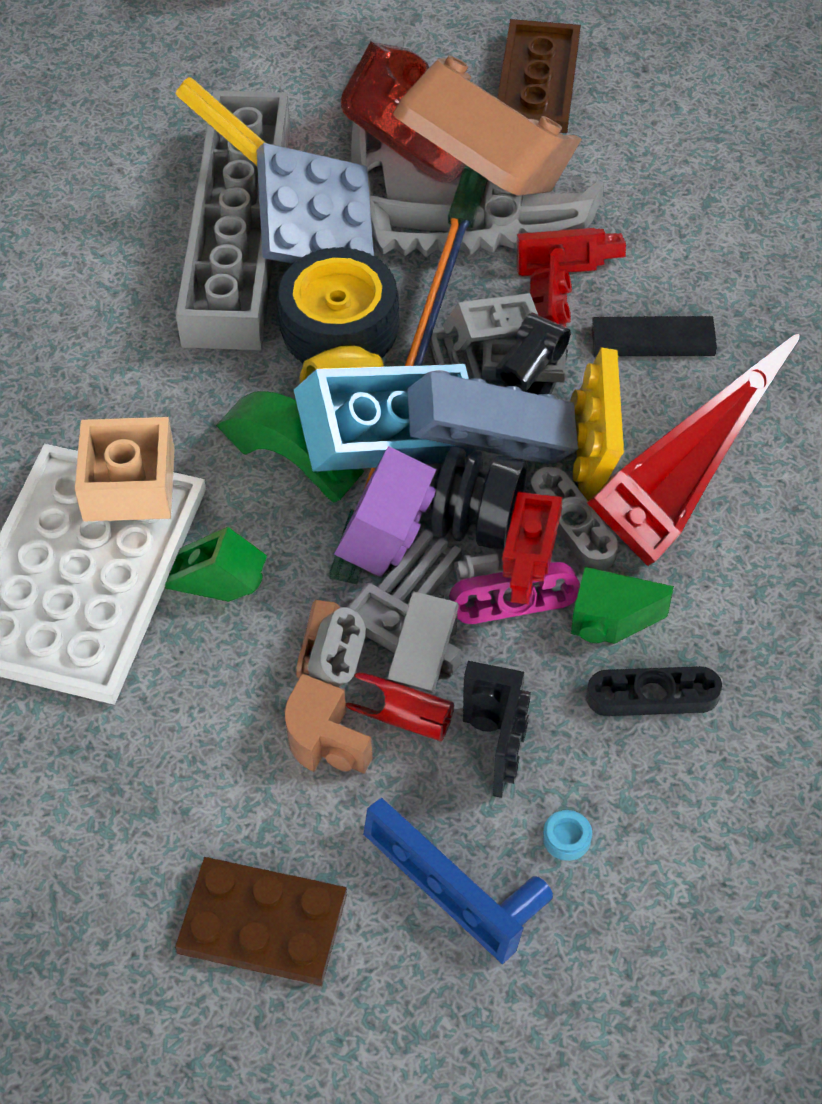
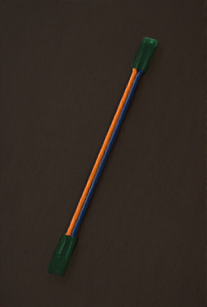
[329,165,488,584]

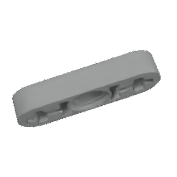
[530,467,618,570]

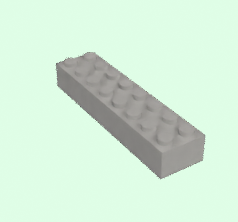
[176,90,291,350]

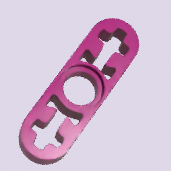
[449,562,580,624]

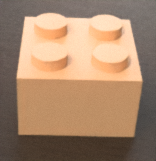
[75,417,175,521]

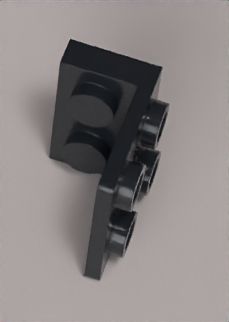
[463,661,531,798]

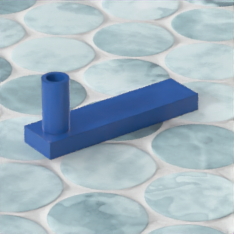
[363,797,553,965]

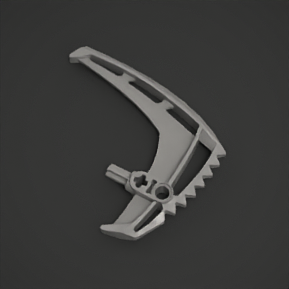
[351,37,604,257]

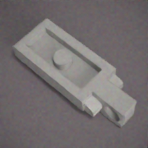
[347,583,462,676]

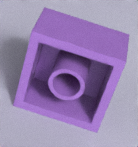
[334,446,436,578]

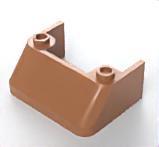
[393,55,582,195]

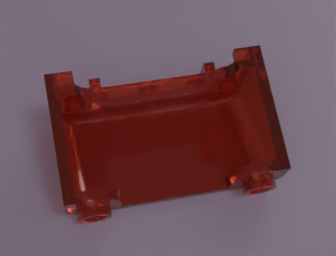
[341,41,474,183]

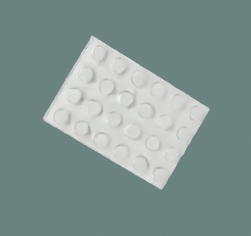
[0,444,206,705]

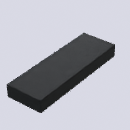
[592,316,717,357]

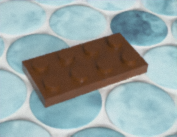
[497,19,581,133]

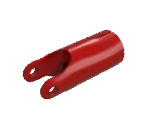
[346,673,455,742]

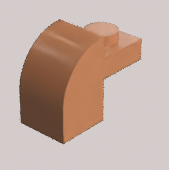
[285,673,373,774]

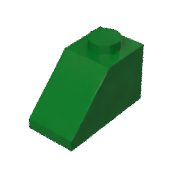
[165,527,267,602]
[571,567,674,644]

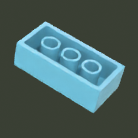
[294,364,476,472]

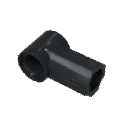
[496,312,571,392]

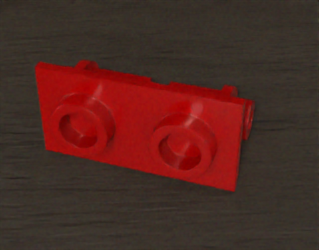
[530,255,572,327]

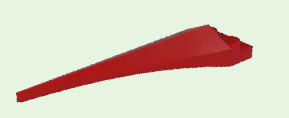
[587,334,799,566]

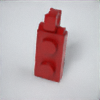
[517,228,626,276]
[502,492,562,605]

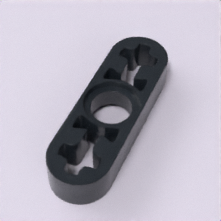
[586,666,722,716]

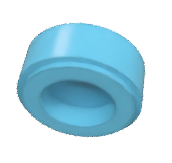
[543,810,592,861]

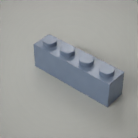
[407,370,578,464]

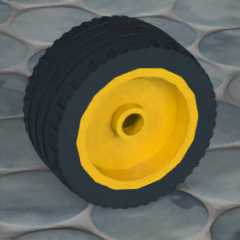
[277,247,400,364]

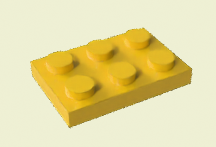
[570,347,624,501]

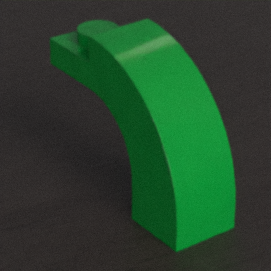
[216,391,364,503]

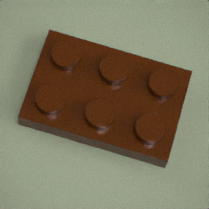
[175,857,347,986]

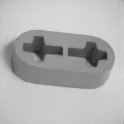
[308,607,366,687]

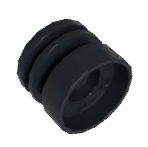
[431,446,527,551]

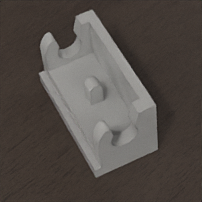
[443,293,538,351]

